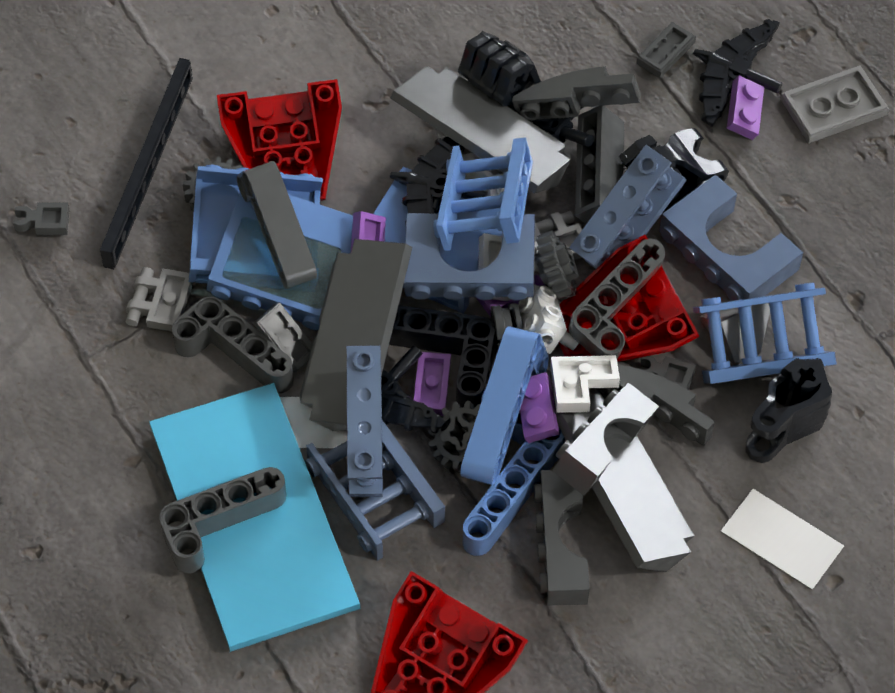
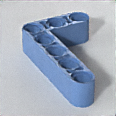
[460,326,549,485]
[463,390,565,556]

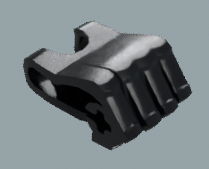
[458,31,542,106]
[619,128,729,214]
[745,358,832,463]

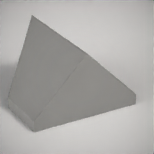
[699,303,770,365]

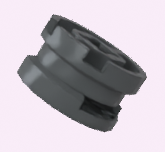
[490,303,522,350]

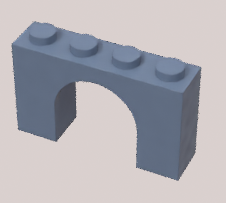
[659,174,803,301]
[404,213,535,300]

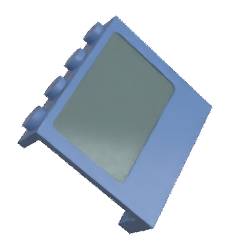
[206,192,353,330]

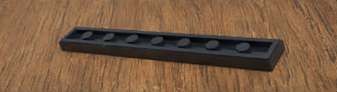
[100,58,193,270]

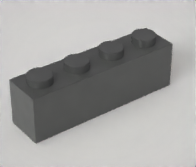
[575,105,624,224]

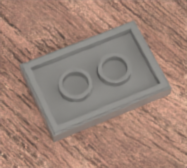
[780,65,889,144]

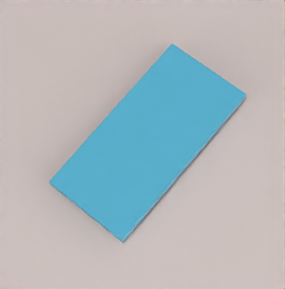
[149,383,360,652]

